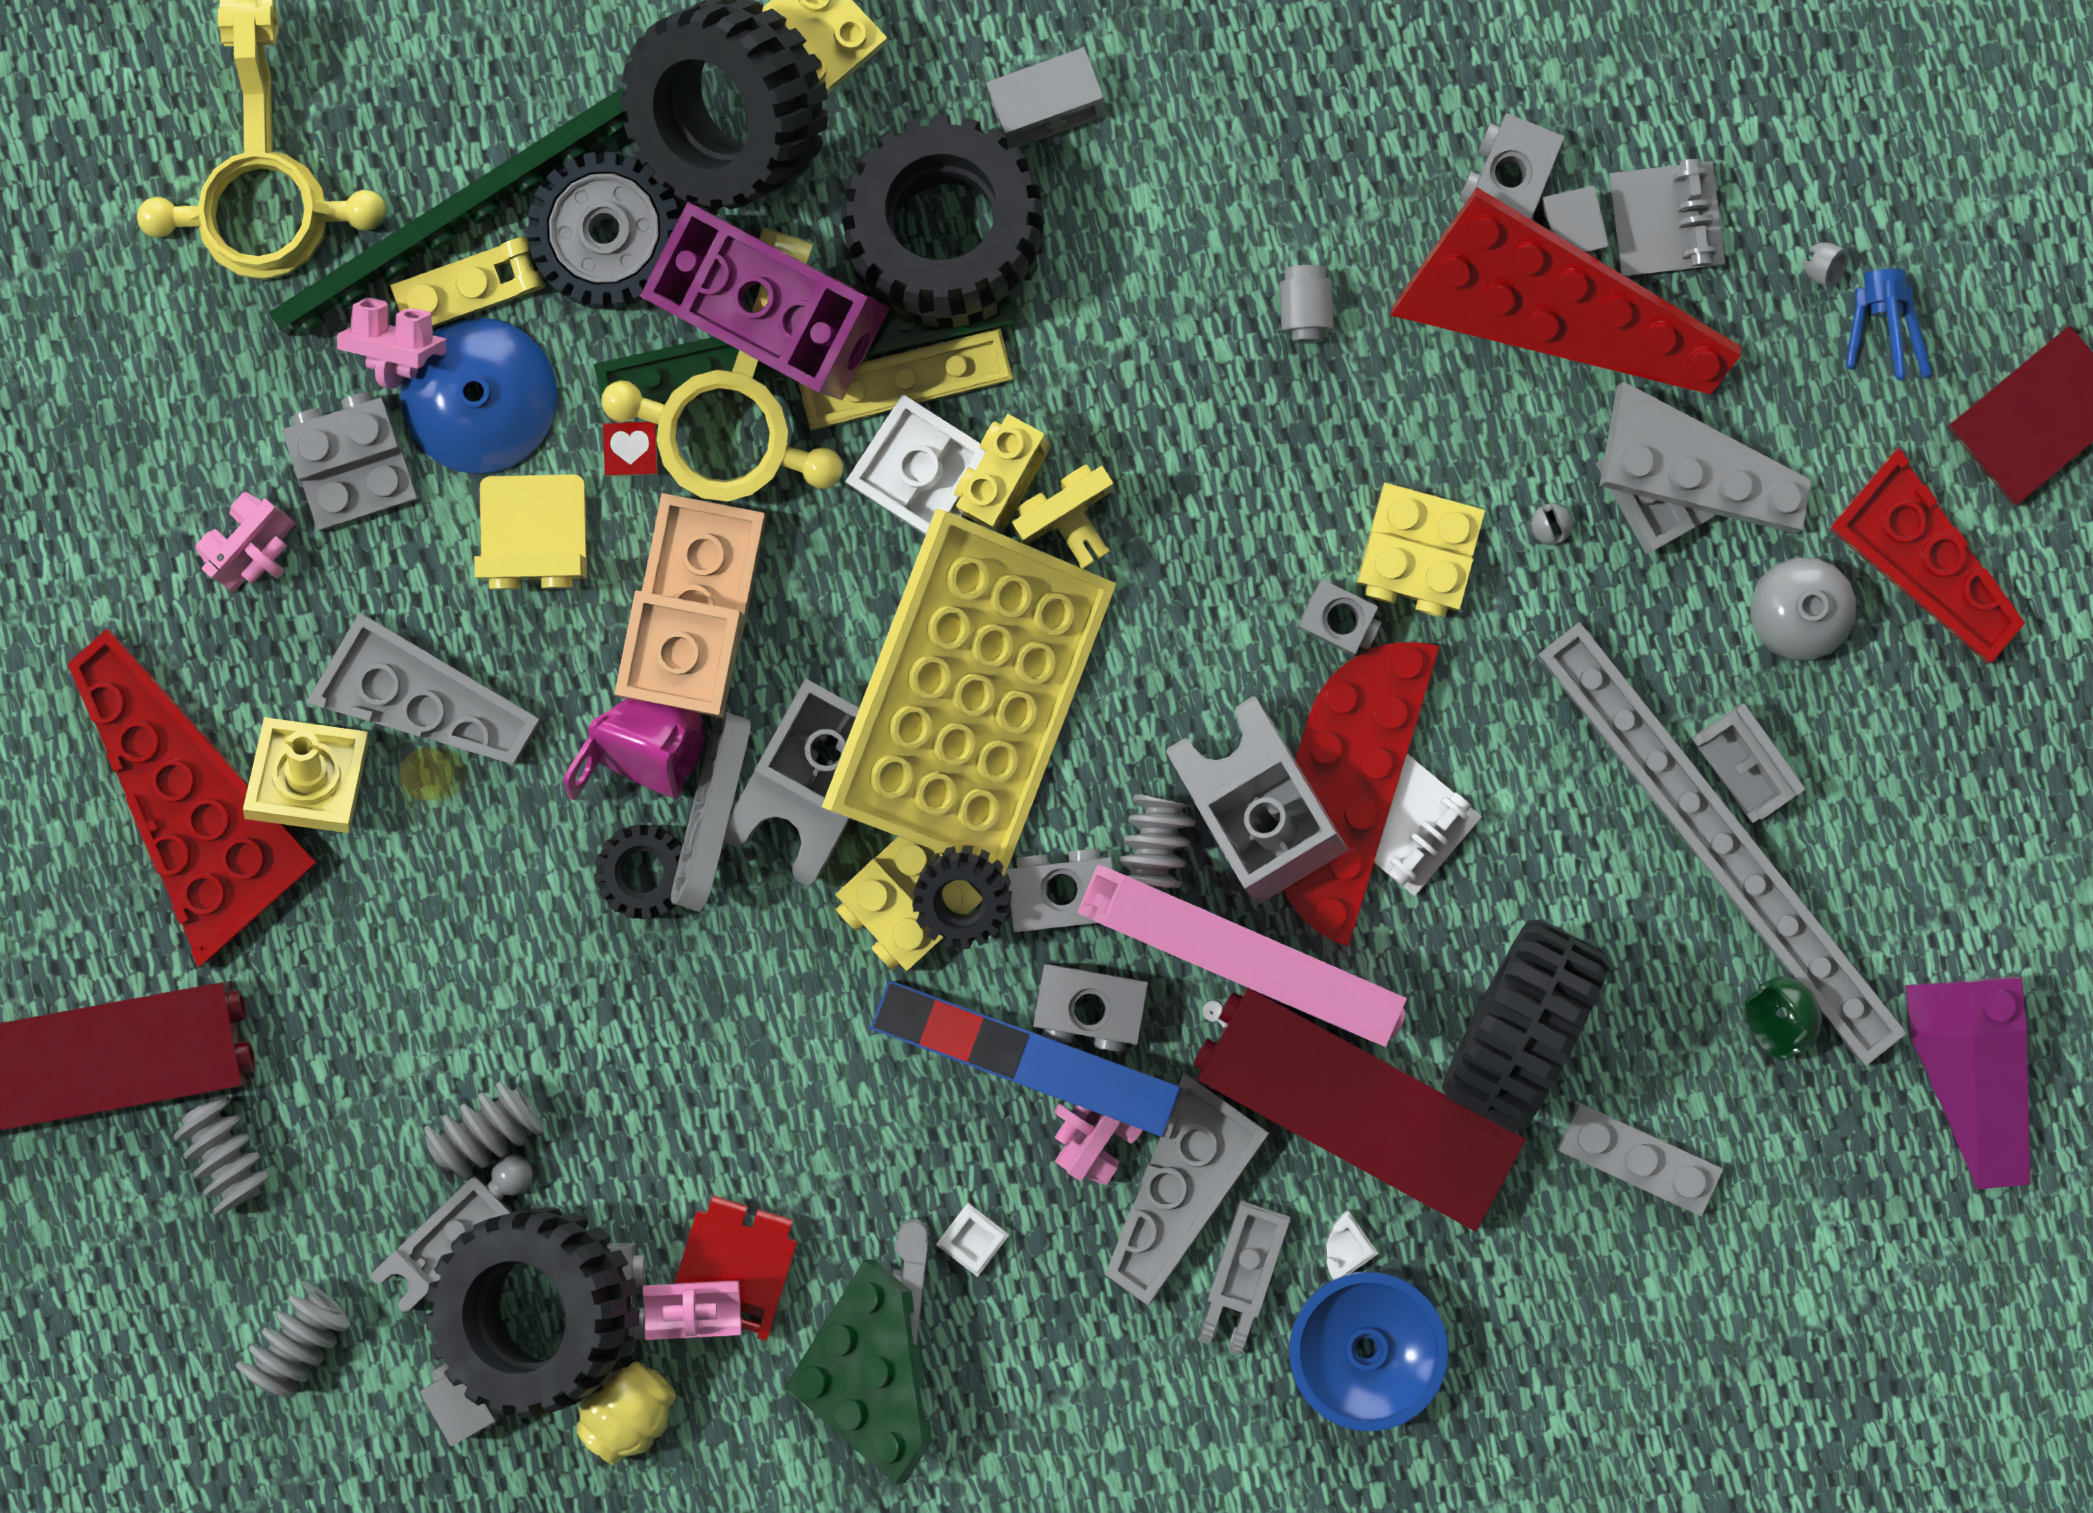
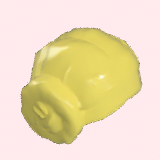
[576,1362,676,1465]

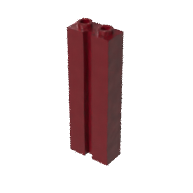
[0,981,256,1130]
[1193,987,1526,1232]

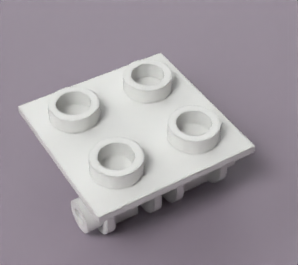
[1374,754,1482,896]

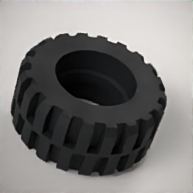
[621,0,828,210]
[841,115,1045,327]
[1442,919,1610,1131]
[425,1207,640,1418]

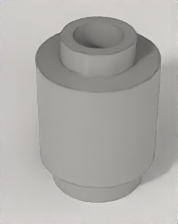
[1279,265,1334,343]

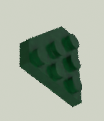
[785,1259,933,1485]

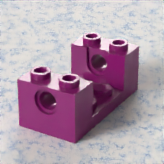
[640,202,890,400]

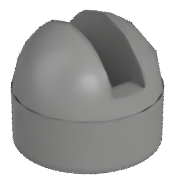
[1803,242,1849,288]
[1530,503,1573,545]

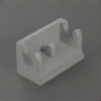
[986,47,1107,149]
[1691,703,1806,823]

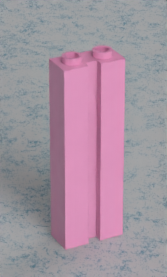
[1077,864,1407,1047]

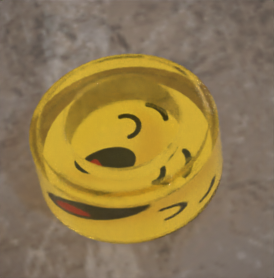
[400,748,454,800]

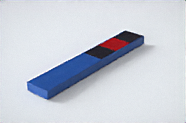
[871,980,1183,1138]

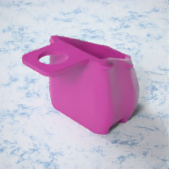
[564,699,705,800]

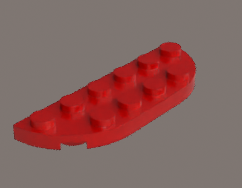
[1276,642,1439,947]

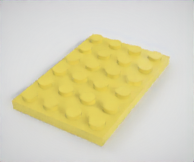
[822,508,1117,876]

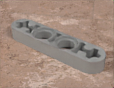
[671,712,750,911]

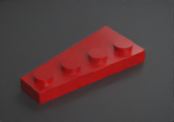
[1828,448,2025,664]

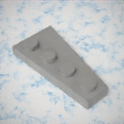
[1599,382,1811,534]
[306,613,541,765]
[1105,1073,1270,1305]

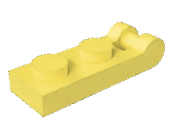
[390,236,546,328]

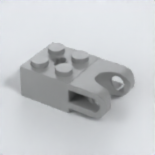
[724,678,859,888]
[1166,696,1348,905]

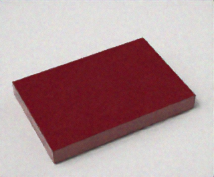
[1946,325,2093,506]

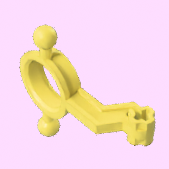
[137,0,386,280]
[601,227,844,501]

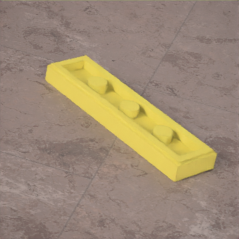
[799,328,1013,431]

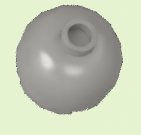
[1750,557,1856,661]

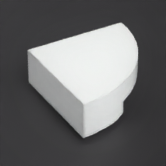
[1325,1209,1379,1279]

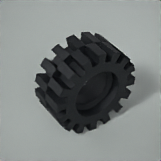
[594,825,683,919]
[912,845,1012,949]

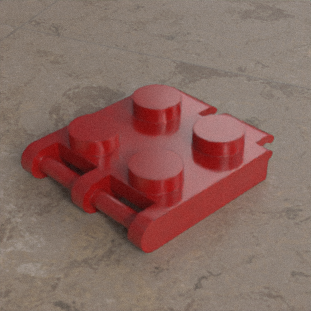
[674,1195,798,1342]

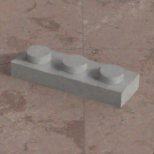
[1557,1102,1723,1217]

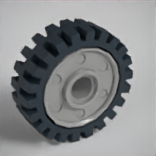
[527,151,681,310]

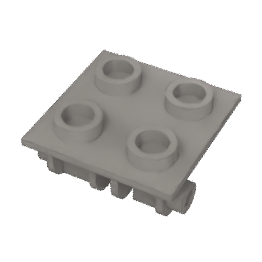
[1609,159,1725,277]

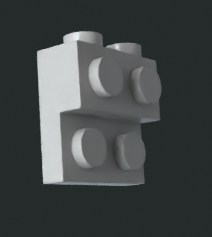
[282,392,419,532]

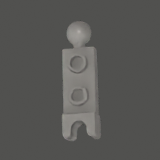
[370,1154,533,1313]

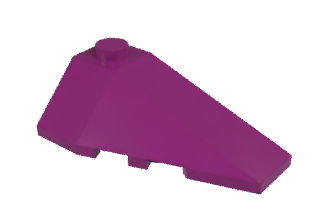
[1905,976,2030,1189]

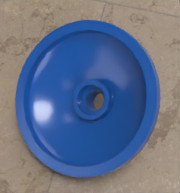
[401,318,558,474]
[1289,1271,1448,1431]

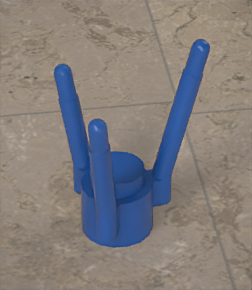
[1846,269,1931,381]

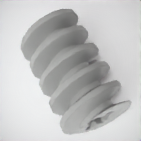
[1118,794,1195,892]
[424,1081,544,1186]
[170,1096,270,1216]
[235,1281,350,1398]

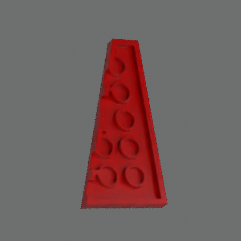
[1390,187,1741,395]
[67,629,319,968]

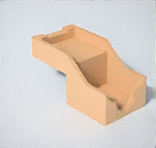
[614,493,767,718]

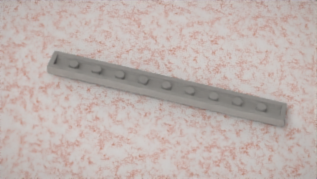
[1537,622,1907,1066]

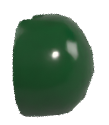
[1745,976,1823,1061]

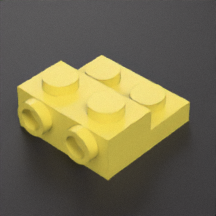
[954,413,1051,535]
[1356,482,1485,618]
[835,836,982,971]

